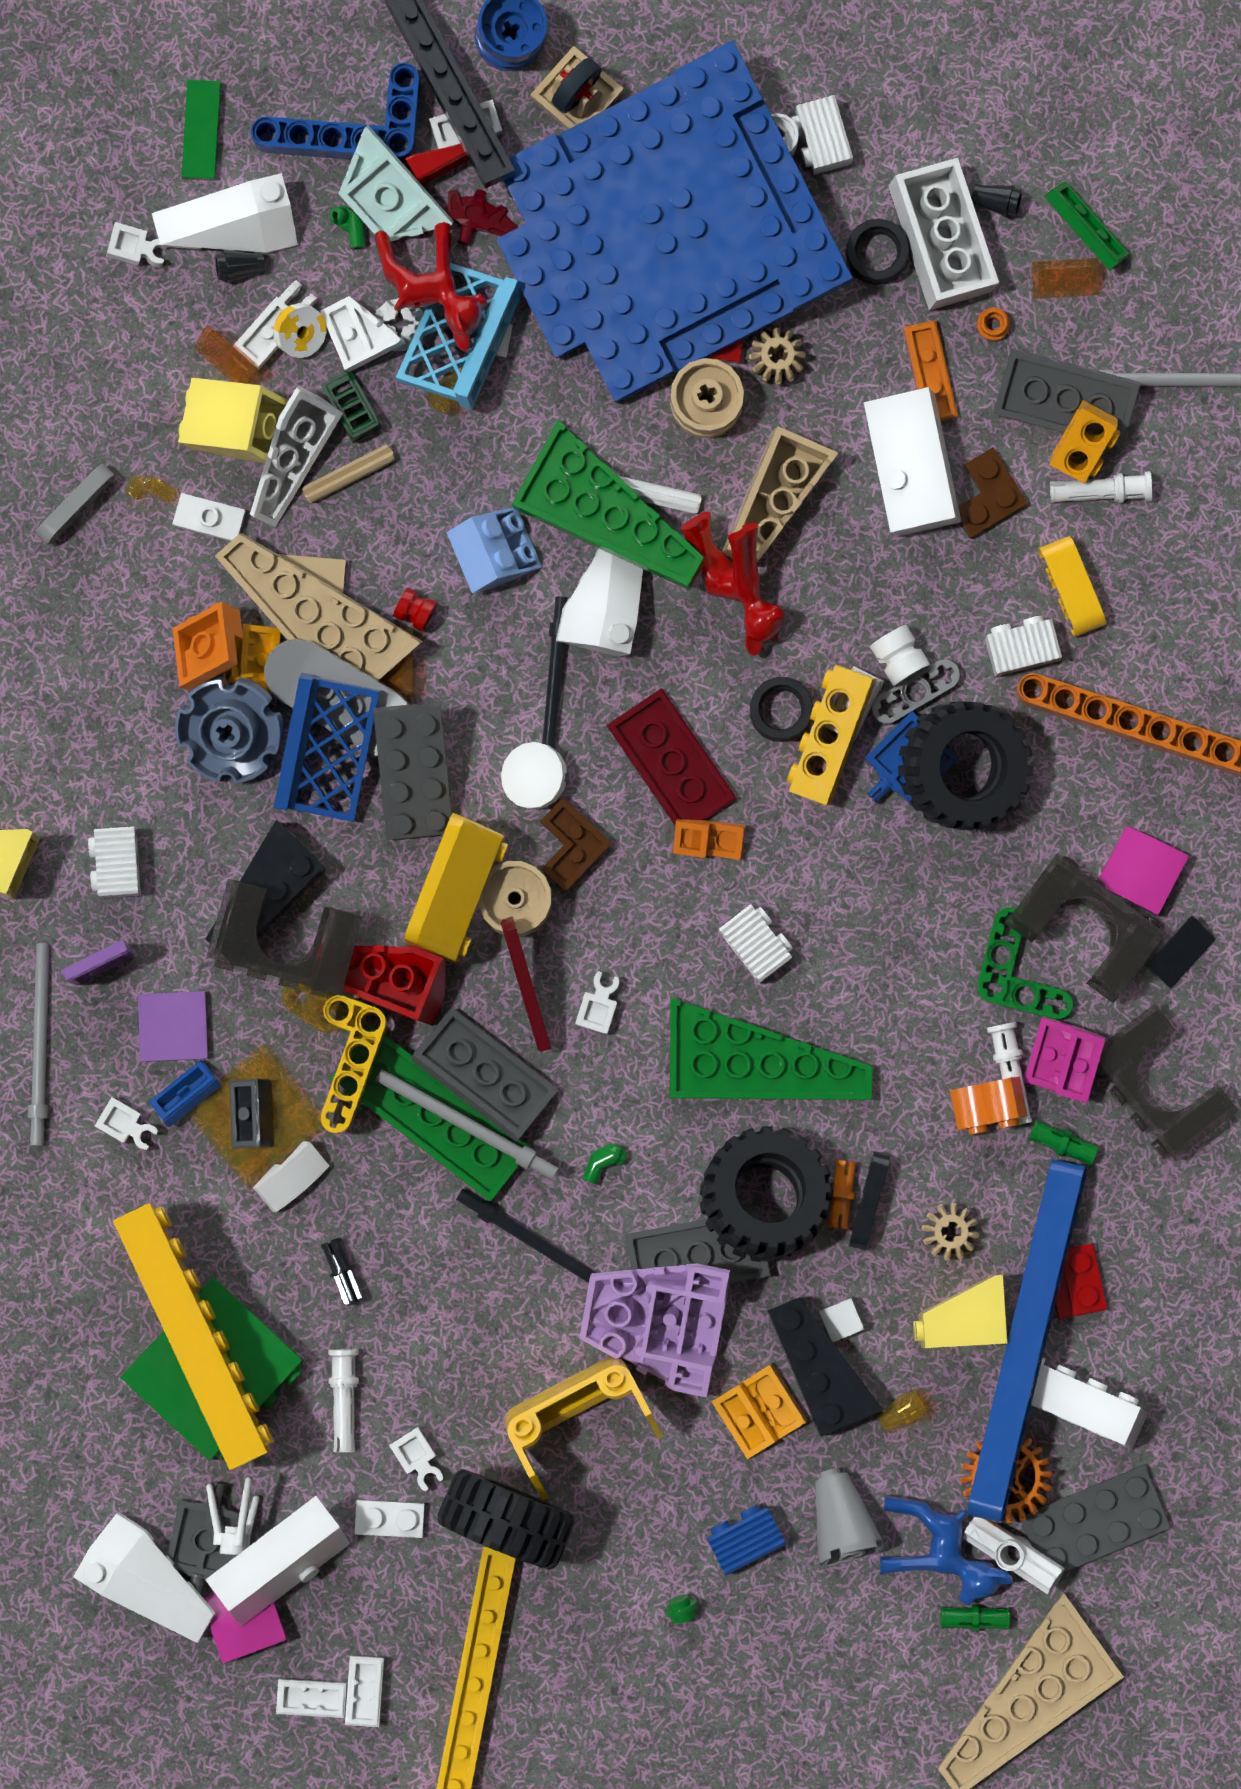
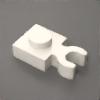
[106,222,167,267]
[575,971,619,1035]
[95,1097,159,1150]
[389,1427,444,1491]

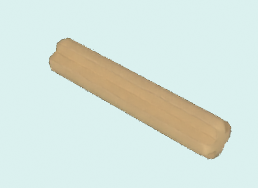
[302,445,395,503]

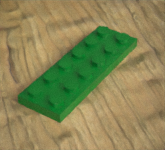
[330,1025,532,1202]

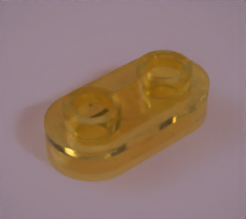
[282,980,344,1033]

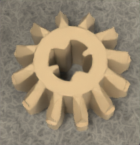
[749,328,806,386]
[921,1203,979,1261]

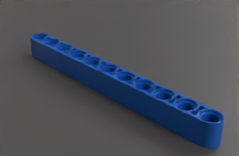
[967,1159,1087,1523]

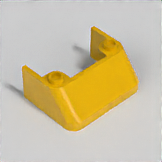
[404,813,509,965]
[504,1357,664,1500]

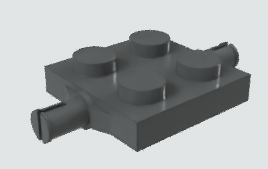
[167,1482,240,1595]

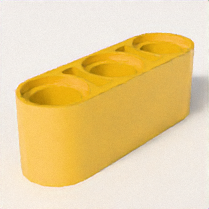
[1038,536,1106,637]

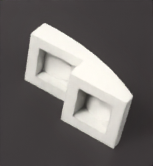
[253,1141,329,1212]

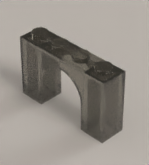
[1005,853,1166,1003]
[206,879,363,999]
[1096,1004,1238,1161]

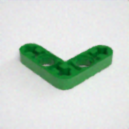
[977,907,1073,1020]

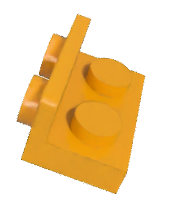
[224,624,280,696]

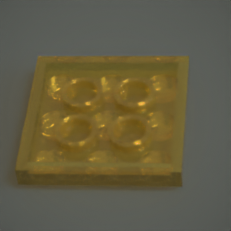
[188,1045,323,1187]

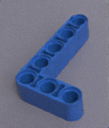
[251,62,420,163]

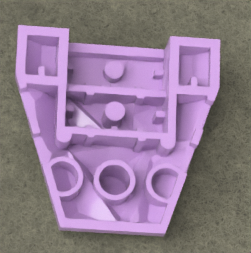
[579,1263,730,1398]

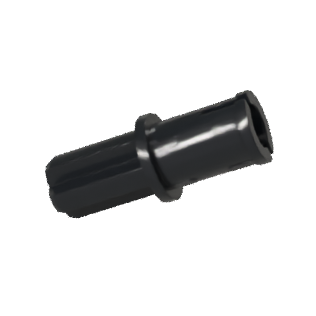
[321,1237,363,1306]

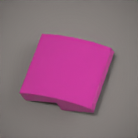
[1095,826,1189,916]
[1023,1016,1106,1103]
[203,1593,288,1664]

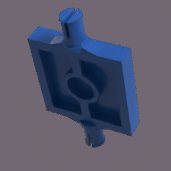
[864,711,959,806]

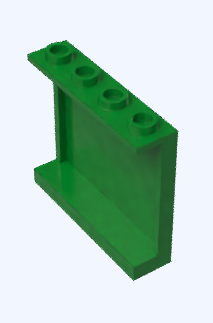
[120,1277,304,1461]

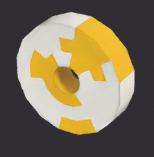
[273,303,327,358]

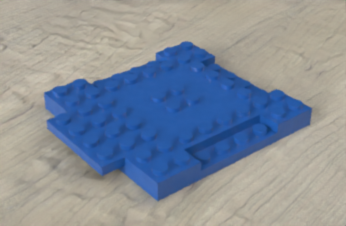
[496,40,855,404]

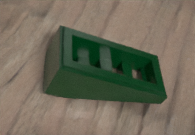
[321,371,382,443]

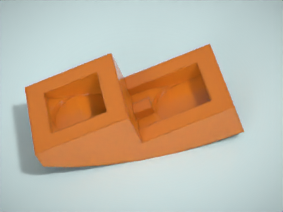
[673,820,746,860]

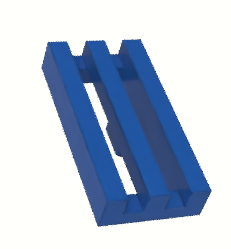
[149,1060,222,1127]

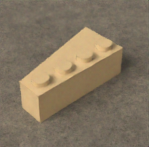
[722,426,838,562]

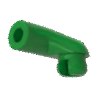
[329,205,366,250]
[582,1143,627,1185]

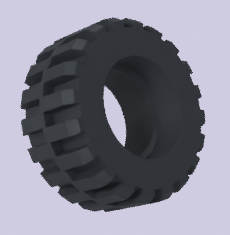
[898,701,1033,830]
[699,1126,834,1262]
[437,1469,575,1570]

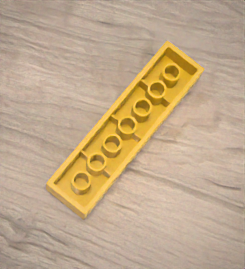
[113,1203,274,1470]

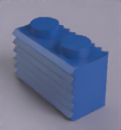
[707,1504,786,1576]

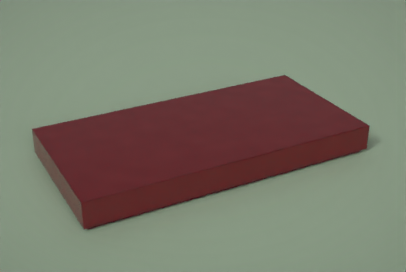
[606,688,737,826]

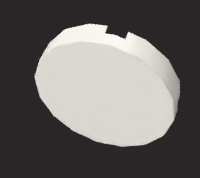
[501,742,567,809]

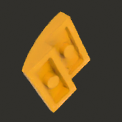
[711,1363,808,1459]

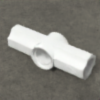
[963,1517,1065,1594]

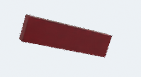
[500,916,551,1052]

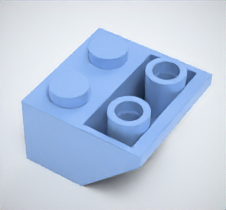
[446,508,542,593]

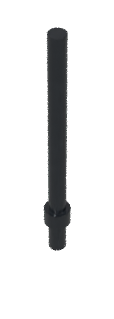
[542,596,569,749]
[456,1188,597,1283]

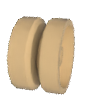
[670,358,744,439]
[478,861,552,937]

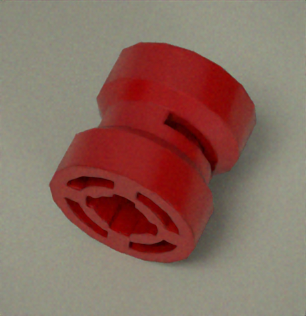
[393,587,438,632]

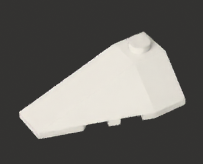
[152,173,298,254]
[250,386,343,527]
[556,548,643,657]
[73,1512,216,1643]

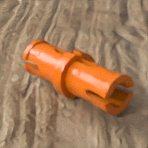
[827,1160,857,1230]

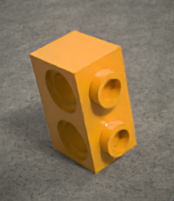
[1049,400,1120,484]

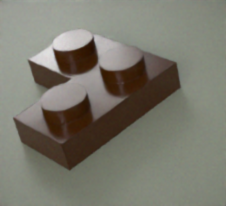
[958,447,1028,539]
[540,798,612,893]

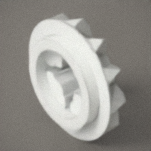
[375,298,424,351]

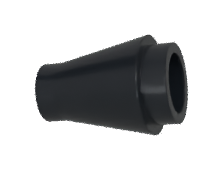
[971,184,1022,218]
[215,250,265,283]

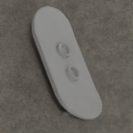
[264,639,409,756]

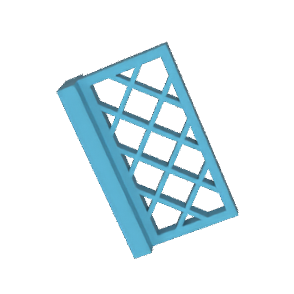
[396,263,522,410]

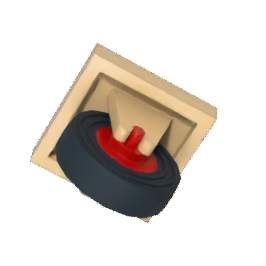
[530,46,624,130]

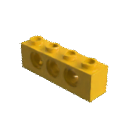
[787,665,877,805]

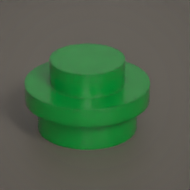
[664,1595,698,1624]

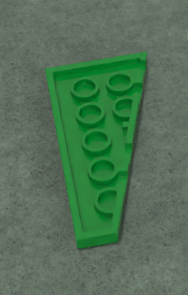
[512,419,705,590]
[669,997,872,1100]

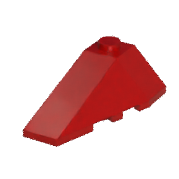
[303,943,445,1026]

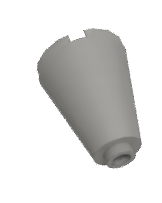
[815,1468,885,1566]

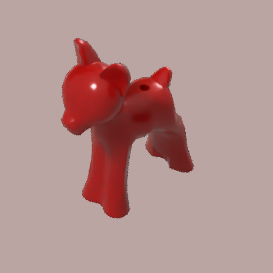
[375,222,488,352]
[680,511,784,656]

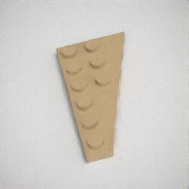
[215,533,423,681]
[937,1592,1124,1789]

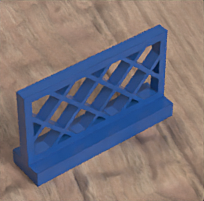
[274,672,380,822]

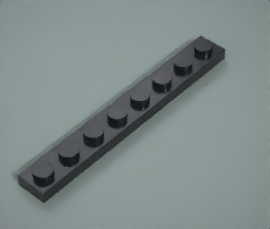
[384,0,515,189]

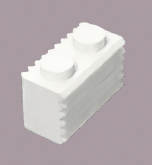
[791,95,853,175]
[985,615,1062,677]
[88,826,141,898]
[718,904,793,984]

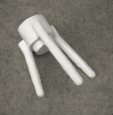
[206,1477,259,1555]

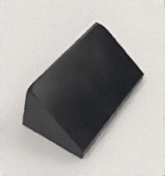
[1145,915,1215,988]
[230,1079,274,1149]

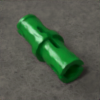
[1028,1120,1099,1166]
[940,1605,1010,1632]

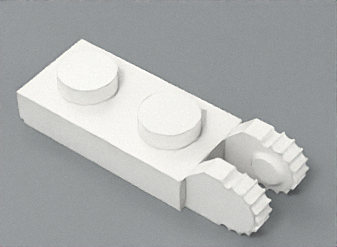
[233,280,318,370]

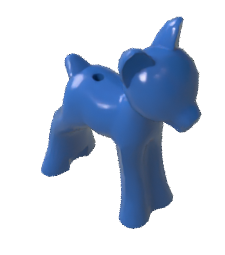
[880,1495,1013,1606]

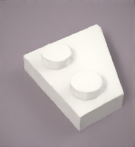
[320,296,405,372]

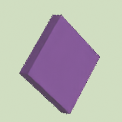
[62,940,134,985]
[138,991,209,1062]

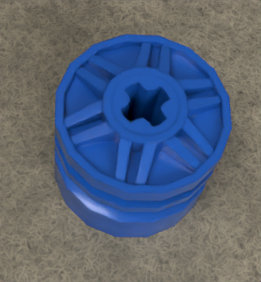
[475,0,547,72]

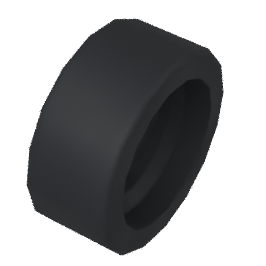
[845,218,909,285]
[749,677,813,742]

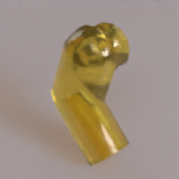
[125,476,176,503]

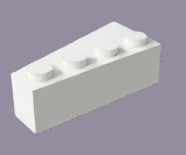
[1031,1358,1148,1450]

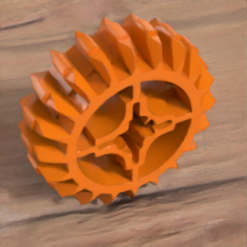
[960,1437,1053,1524]

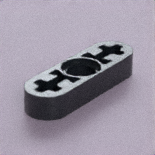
[849,1152,890,1251]

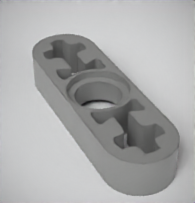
[36,464,116,545]
[871,660,960,725]

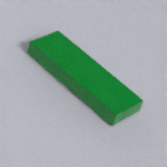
[181,79,221,181]
[1044,182,1130,271]

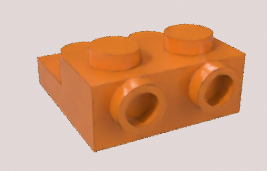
[172,601,243,691]

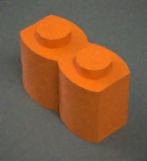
[950,1077,1028,1135]

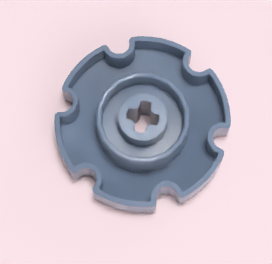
[175,676,284,783]

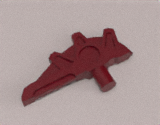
[443,189,518,246]

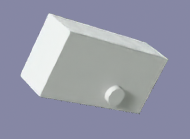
[888,158,999,311]
[864,387,961,537]
[206,1496,350,1627]

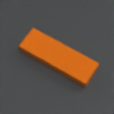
[903,320,958,421]

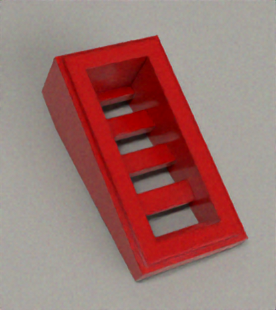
[405,144,469,186]

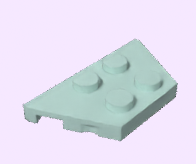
[338,125,454,242]

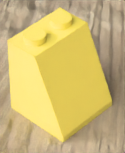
[178,378,289,464]
[0,829,40,899]
[913,1275,1007,1348]

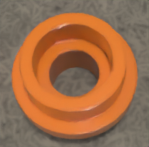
[977,307,1010,341]

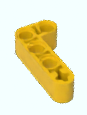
[320,995,387,1135]

